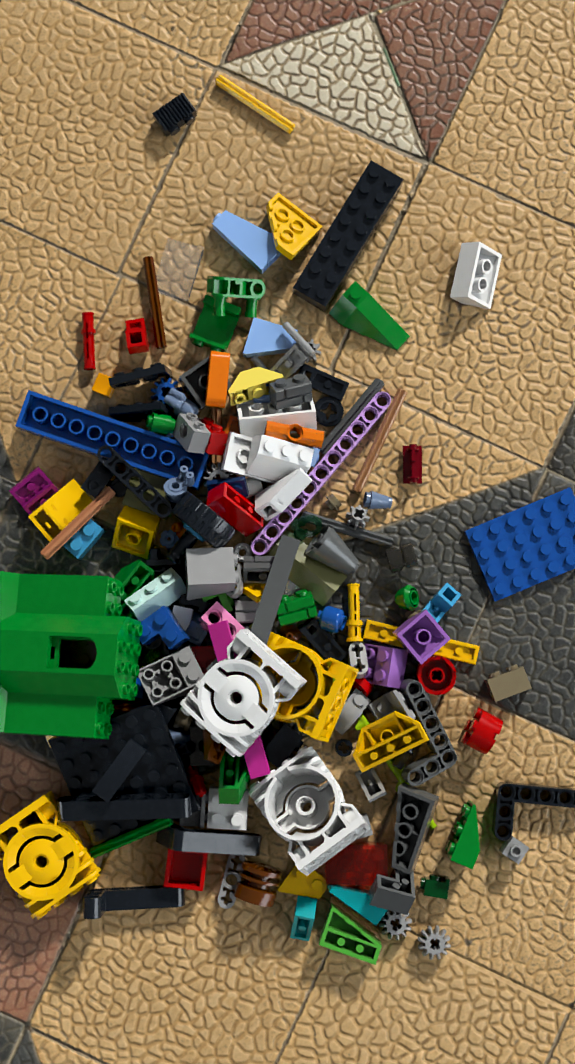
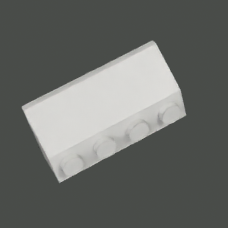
[236,398,317,438]

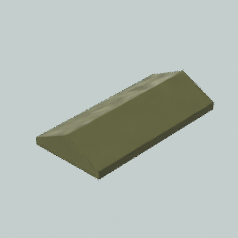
[266,529,347,607]

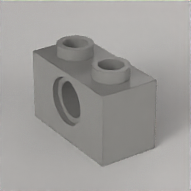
[172,413,211,454]

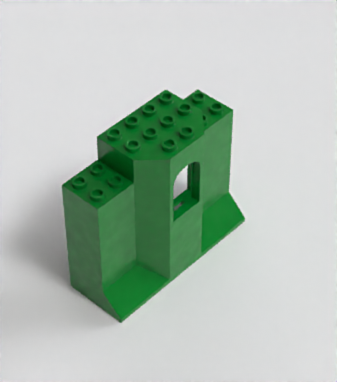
[0,571,143,740]

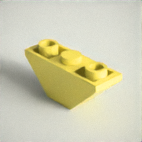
[228,367,284,406]

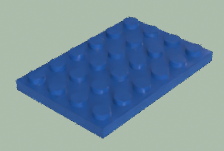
[464,487,575,602]

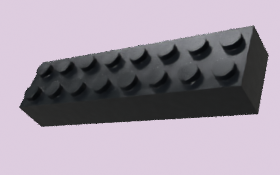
[293,160,404,312]

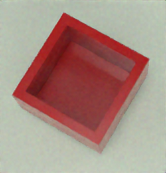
[164,848,209,891]

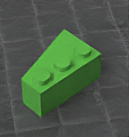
[319,903,382,965]

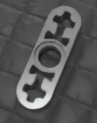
[218,854,246,909]

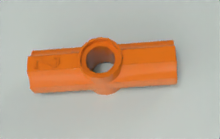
[264,421,324,449]

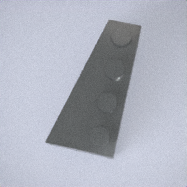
[391,782,439,875]

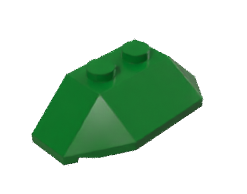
[114,559,154,619]

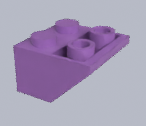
[360,643,408,689]

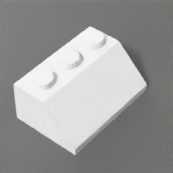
[450,242,502,309]
[245,434,314,482]

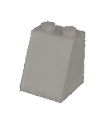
[185,547,239,600]

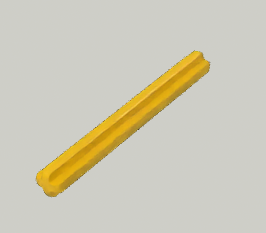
[215,75,295,134]

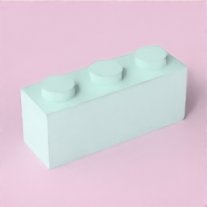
[124,567,186,622]

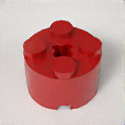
[415,656,456,695]
[460,707,503,754]

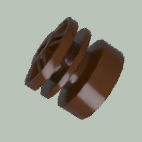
[234,861,282,907]

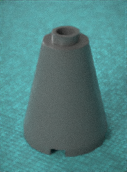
[305,524,359,575]

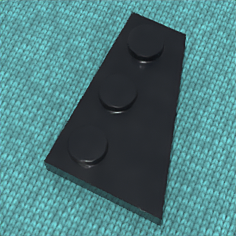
[108,363,173,389]
[108,400,177,423]

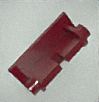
[403,444,422,484]

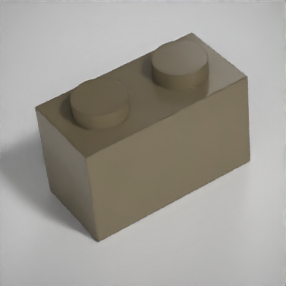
[484,664,532,702]

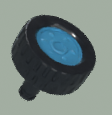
[166,492,236,565]

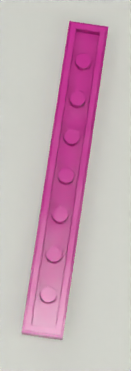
[208,620,271,779]

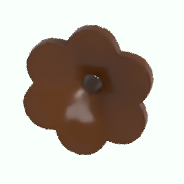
[278,625,302,643]

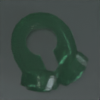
[291,515,322,542]

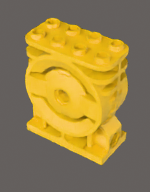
[244,632,359,742]
[0,791,101,920]

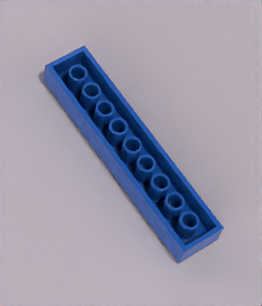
[15,390,211,491]

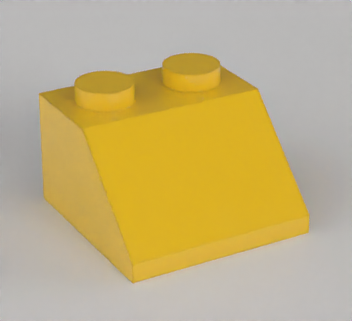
[112,506,161,559]

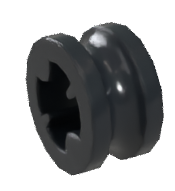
[335,739,353,757]

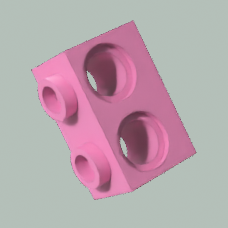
[199,601,244,640]

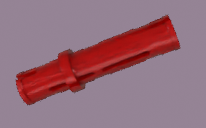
[81,312,96,370]

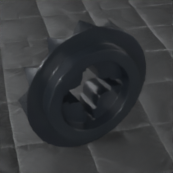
[315,397,344,427]

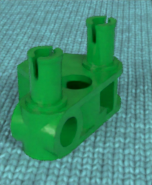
[206,276,266,318]

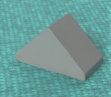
[355,768,387,803]

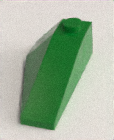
[329,281,410,351]

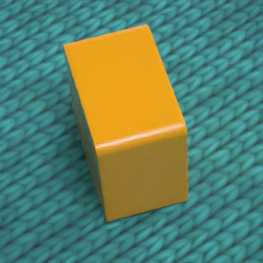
[92,373,115,399]

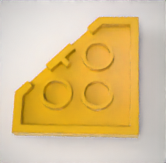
[266,193,323,260]

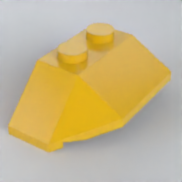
[353,711,429,773]

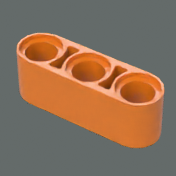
[205,351,230,408]

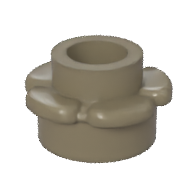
[325,493,342,511]

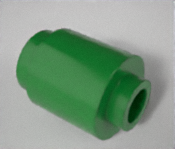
[146,412,176,435]

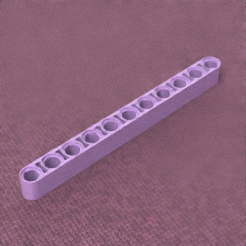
[251,391,391,556]

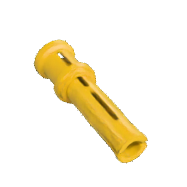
[346,583,363,642]

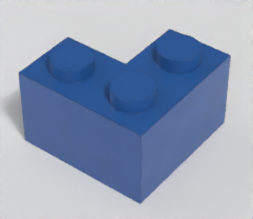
[140,606,190,650]

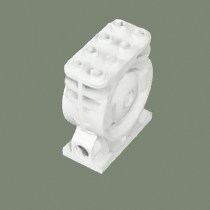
[180,629,307,757]
[248,746,371,876]

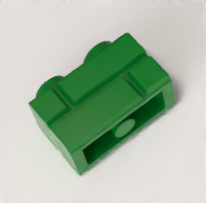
[277,589,318,626]

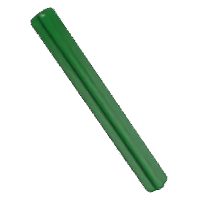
[89,819,173,858]

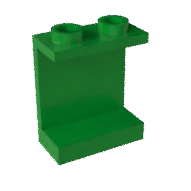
[189,295,242,352]

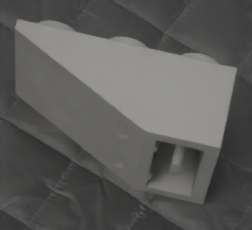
[138,646,204,706]

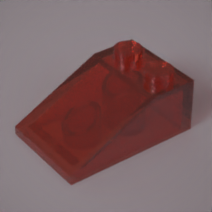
[325,841,388,886]

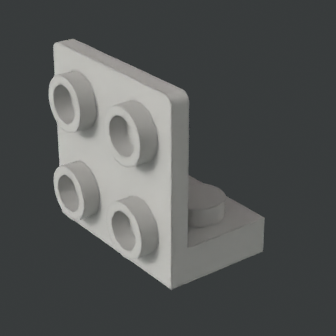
[367,690,416,720]

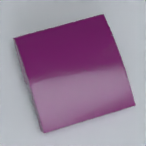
[9,466,59,514]

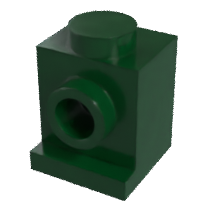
[419,874,450,899]

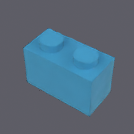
[63,519,106,560]

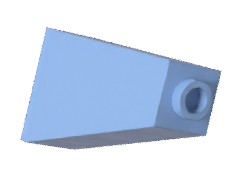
[212,210,282,274]

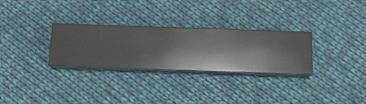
[250,535,301,645]

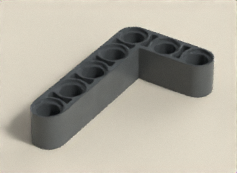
[400,679,457,786]

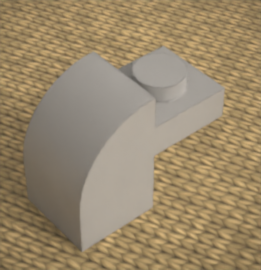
[334,688,371,735]

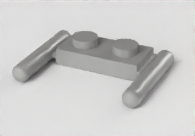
[251,322,315,379]

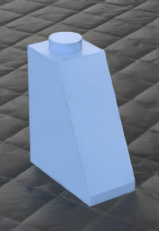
[243,317,298,358]

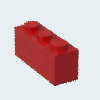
[206,482,264,537]

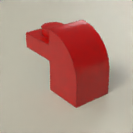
[125,318,149,355]

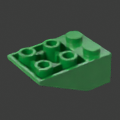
[445,800,480,870]

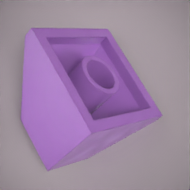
[392,609,450,664]

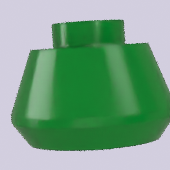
[395,585,419,611]

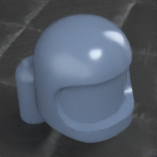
[163,387,199,417]
[163,466,195,504]

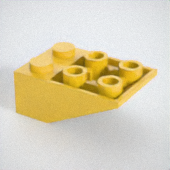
[28,478,92,542]

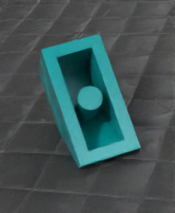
[290,896,317,941]

